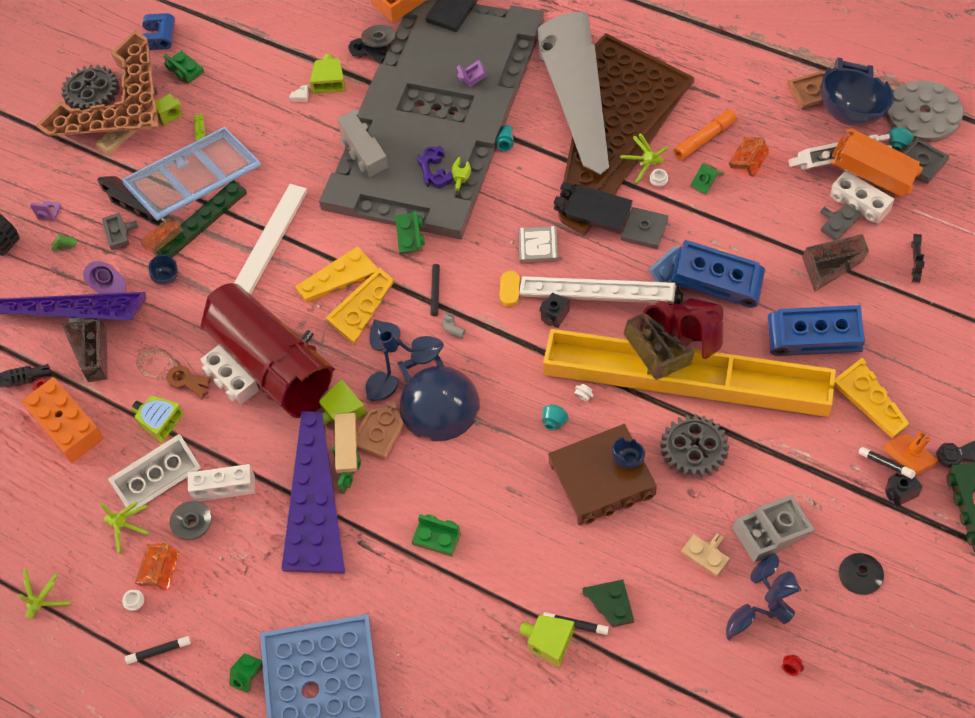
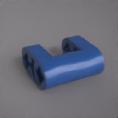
[142,13,175,50]

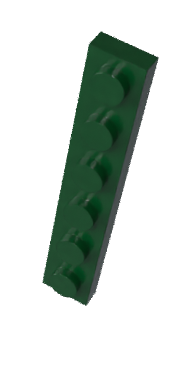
[152,180,247,258]

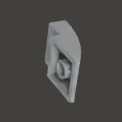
[731,495,815,563]

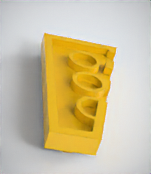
[834,357,909,439]

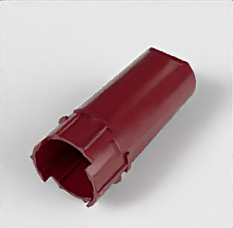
[200,283,335,418]

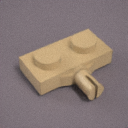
[681,533,730,577]

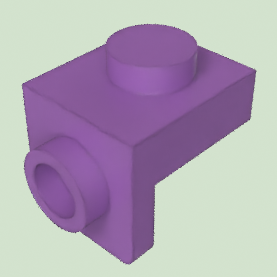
[457,60,488,87]

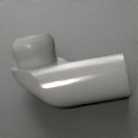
[442,313,466,338]

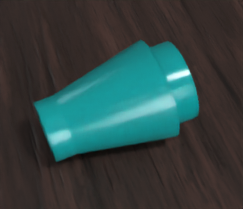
[496,125,514,151]

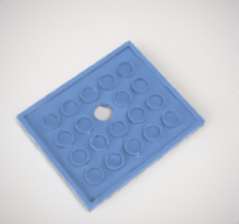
[260,614,382,718]

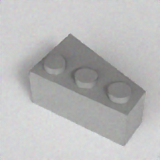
[337,109,389,178]

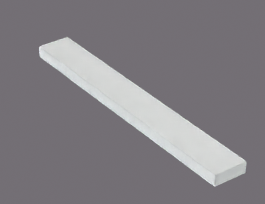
[234,184,307,294]
[519,276,676,304]

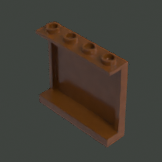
[548,424,657,525]

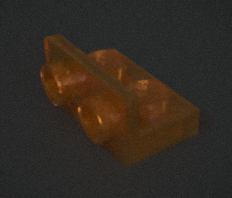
[729,137,769,177]
[141,216,183,253]
[135,543,179,590]

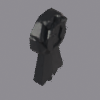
[348,38,388,64]
[936,441,975,468]

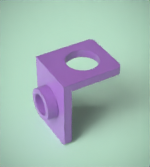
[30,201,61,221]

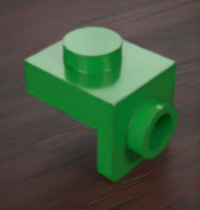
[229,653,263,693]

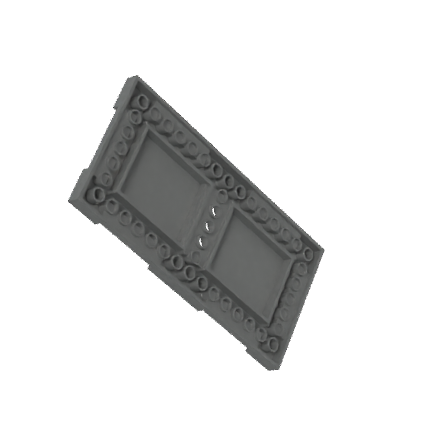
[319,0,544,240]

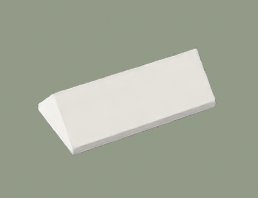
[108,434,201,511]

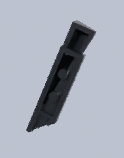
[97,176,174,231]

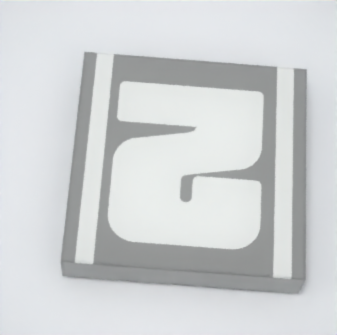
[518,226,558,263]

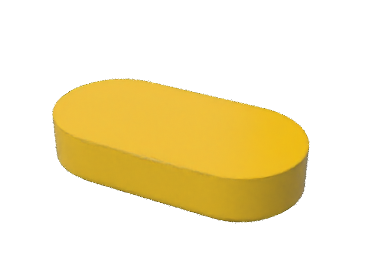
[499,271,520,307]

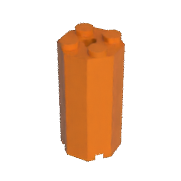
[830,128,923,197]

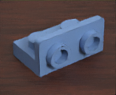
[648,246,679,282]

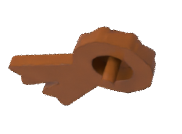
[166,365,211,399]

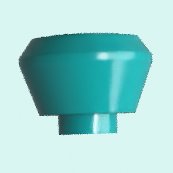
[888,127,914,151]
[542,404,569,431]

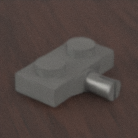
[820,204,861,242]
[102,213,138,250]

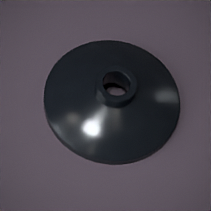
[839,553,884,595]

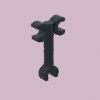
[911,234,925,283]

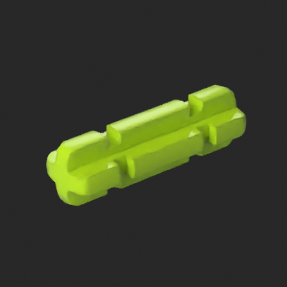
[194,114,205,142]

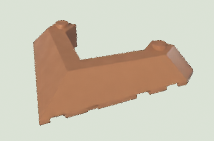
[36,30,159,136]

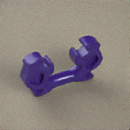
[417,146,453,189]

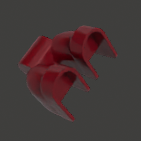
[642,298,723,359]

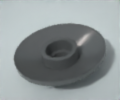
[361,25,396,47]
[170,501,212,540]

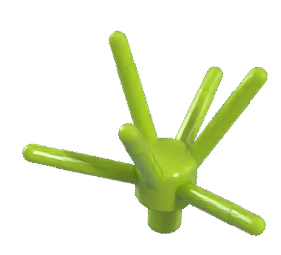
[620,134,668,184]
[100,501,148,554]
[18,568,71,619]

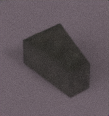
[802,234,869,291]
[623,313,695,380]
[62,318,108,382]

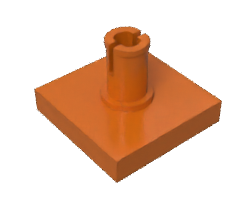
[883,431,939,477]

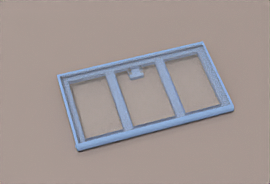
[122,127,261,221]

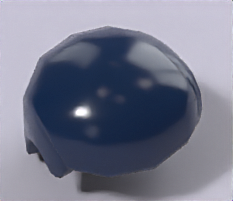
[149,255,178,285]
[612,437,645,469]

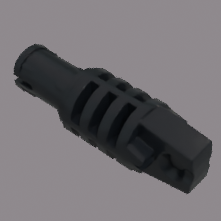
[0,364,51,388]

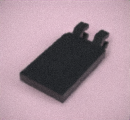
[425,0,478,33]
[554,182,633,234]

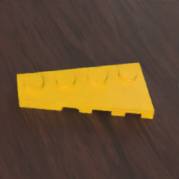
[295,246,378,303]
[326,268,394,345]

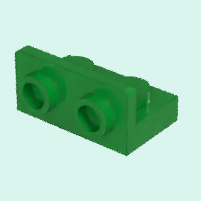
[163,50,204,84]
[395,211,425,254]
[412,514,461,557]

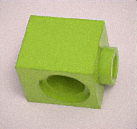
[156,93,183,125]

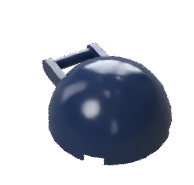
[820,57,894,126]
[397,355,480,441]

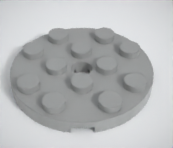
[887,81,963,143]

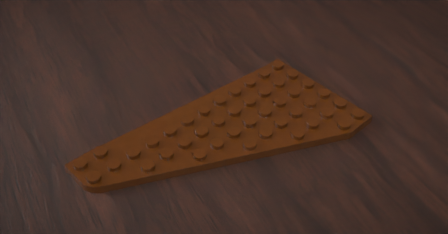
[558,33,694,236]

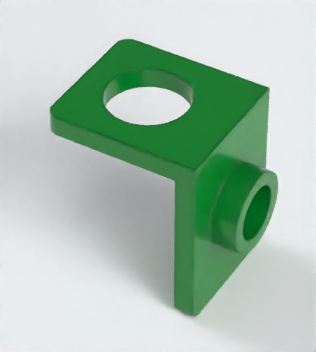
[691,163,724,194]

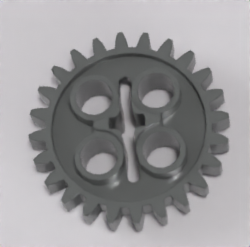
[61,65,119,110]
[661,414,729,479]

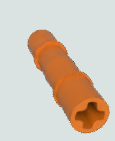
[673,109,737,161]

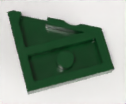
[582,579,634,627]

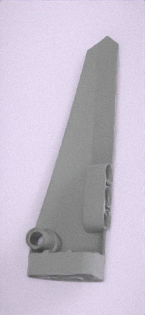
[537,12,609,175]

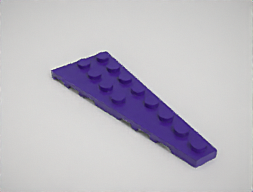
[0,292,147,320]
[281,411,345,574]

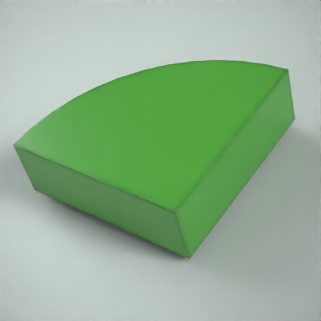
[51,234,77,251]

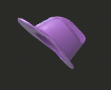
[83,261,126,294]

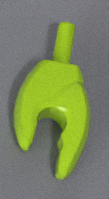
[452,157,471,191]

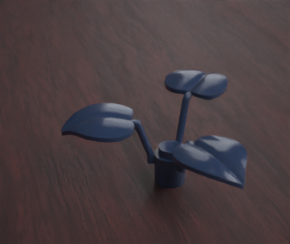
[366,319,444,401]
[726,553,801,641]

